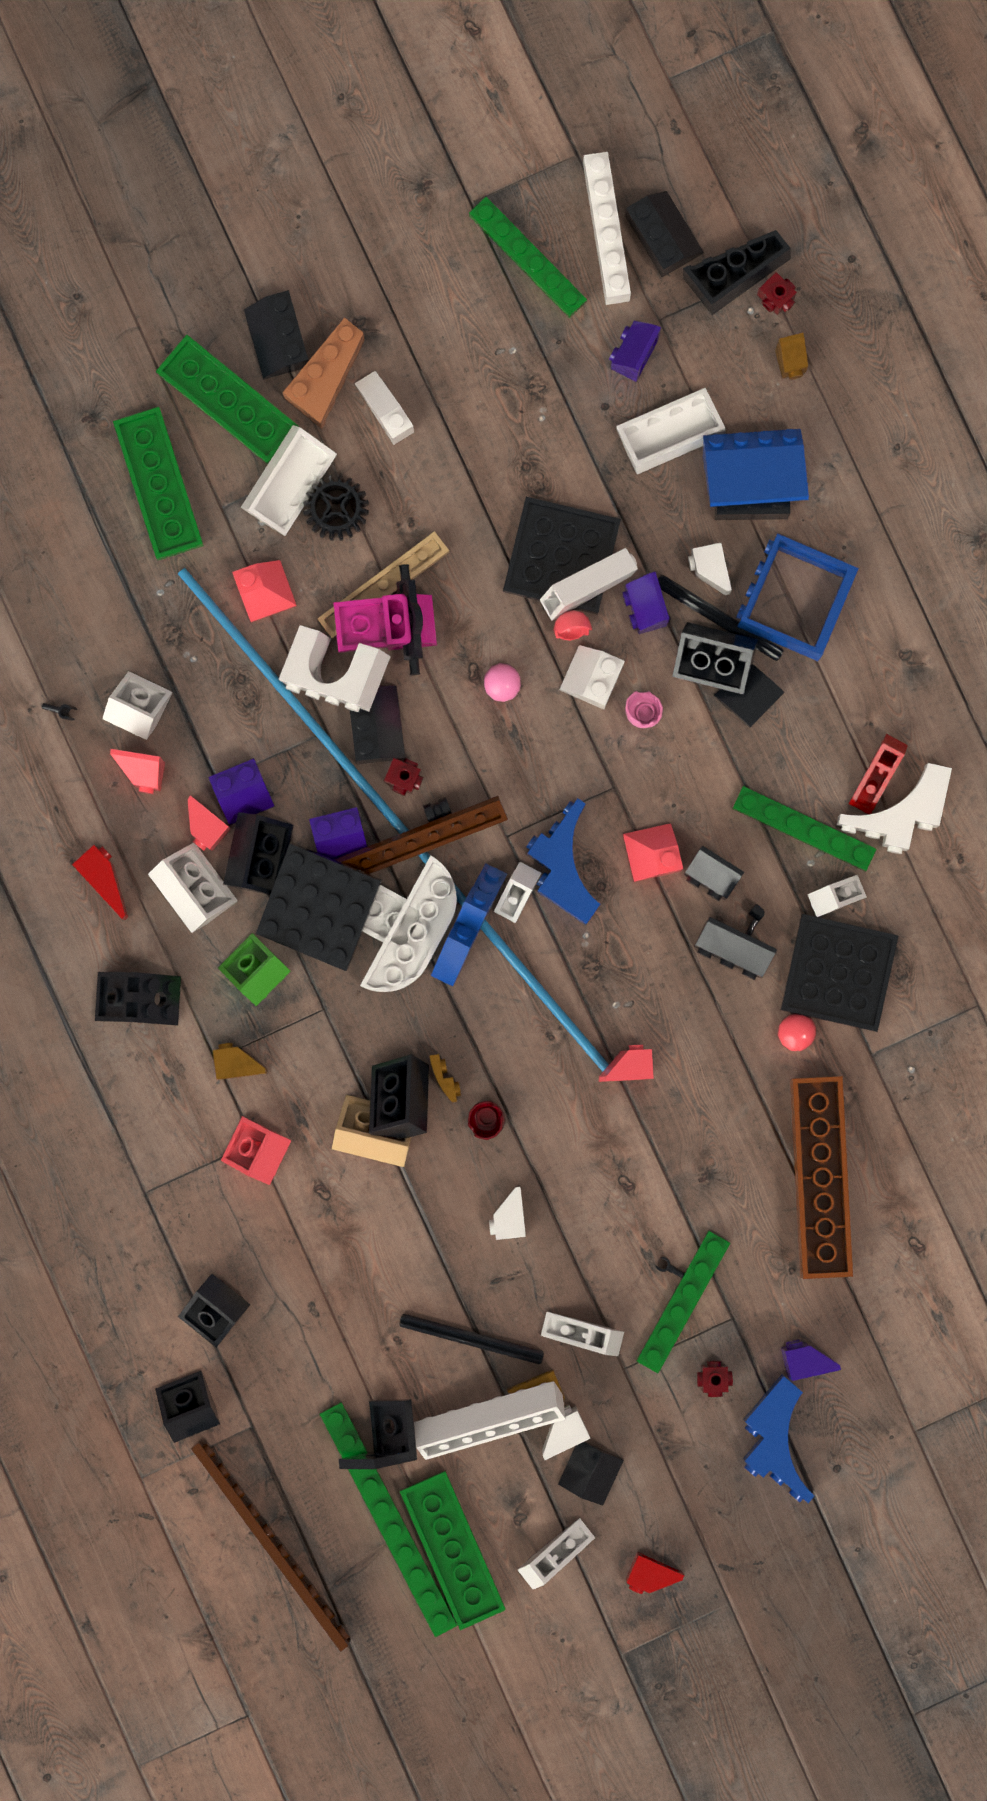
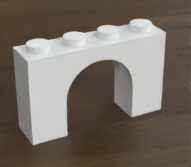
[279,625,391,712]

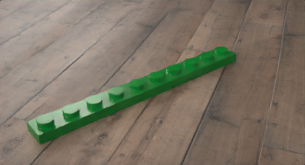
[320,1402,457,1638]

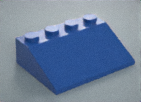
[703,429,809,507]

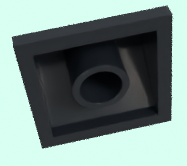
[558,1441,624,1506]

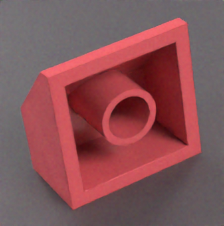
[221,1116,291,1185]

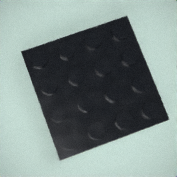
[503,496,621,615]
[256,842,382,971]
[780,914,899,1032]

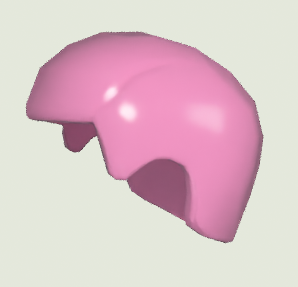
[484,663,521,702]
[625,691,663,728]

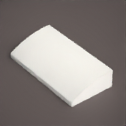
[616,388,726,474]
[241,425,337,536]

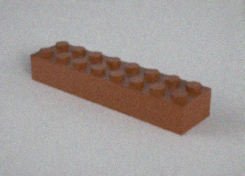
[790,1076,853,1279]

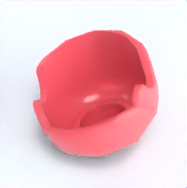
[554,610,592,641]
[778,1013,816,1051]

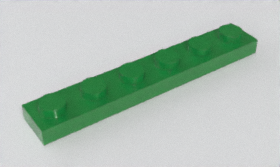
[469,197,587,318]
[732,786,877,872]
[636,1230,730,1373]

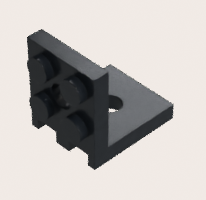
[95,972,181,1025]
[338,1399,417,1469]

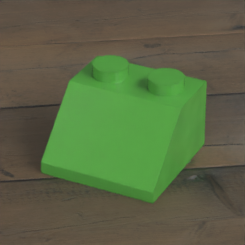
[218,933,290,1006]

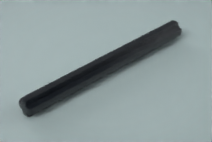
[658,575,784,661]
[399,1314,544,1364]

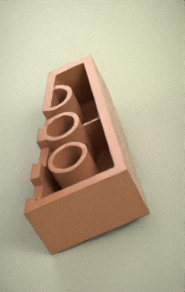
[283,318,365,429]

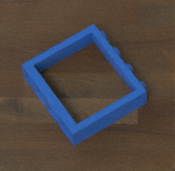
[736,534,859,661]

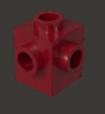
[757,272,797,315]
[384,758,424,796]
[697,1361,733,1397]

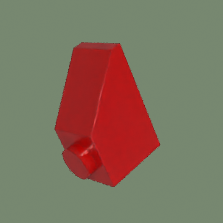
[625,1552,685,1594]

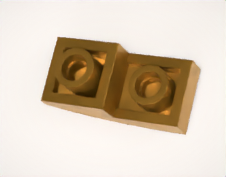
[430,1054,461,1103]

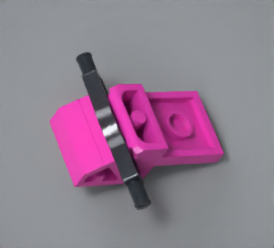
[334,564,437,676]

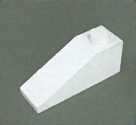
[355,371,414,445]
[541,1312,624,1356]
[518,1518,595,1589]

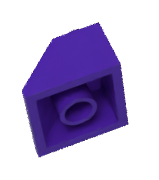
[609,321,661,382]
[622,572,669,634]
[208,758,275,825]
[309,807,367,860]
[781,1339,841,1381]

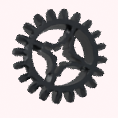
[303,475,369,541]

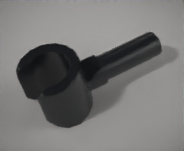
[42,703,77,721]
[746,904,765,936]
[656,1257,685,1278]

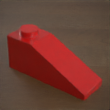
[849,734,908,815]
[72,845,128,920]

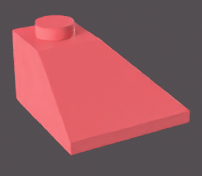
[232,560,297,622]
[110,749,165,794]
[623,823,683,882]

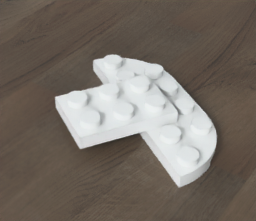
[360,856,457,992]

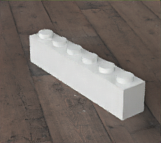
[583,152,631,305]
[414,1381,565,1460]

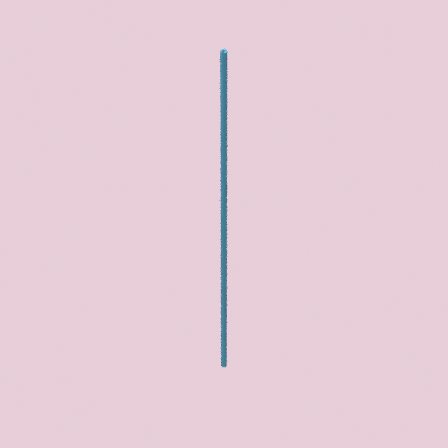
[178,568,609,1072]

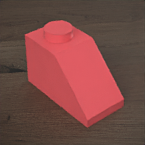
[187,796,230,851]
[599,1045,654,1082]

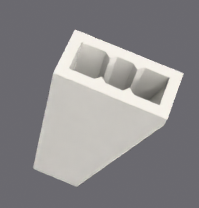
[540,548,638,621]

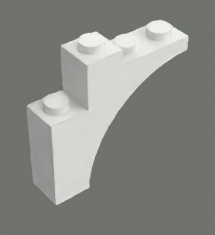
[836,763,952,854]

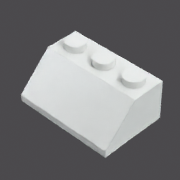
[148,843,238,933]

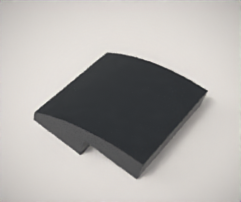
[714,664,785,728]

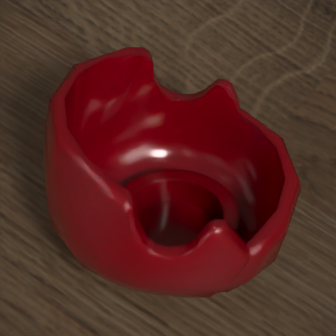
[468,1101,505,1140]

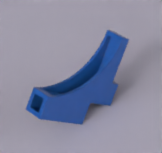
[526,798,600,925]
[431,863,507,986]
[743,1374,815,1503]

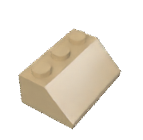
[332,1095,412,1167]

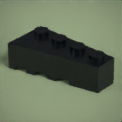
[683,230,791,315]

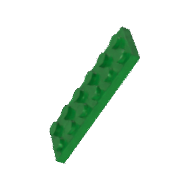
[156,335,299,464]
[113,407,204,561]
[400,1470,506,1631]

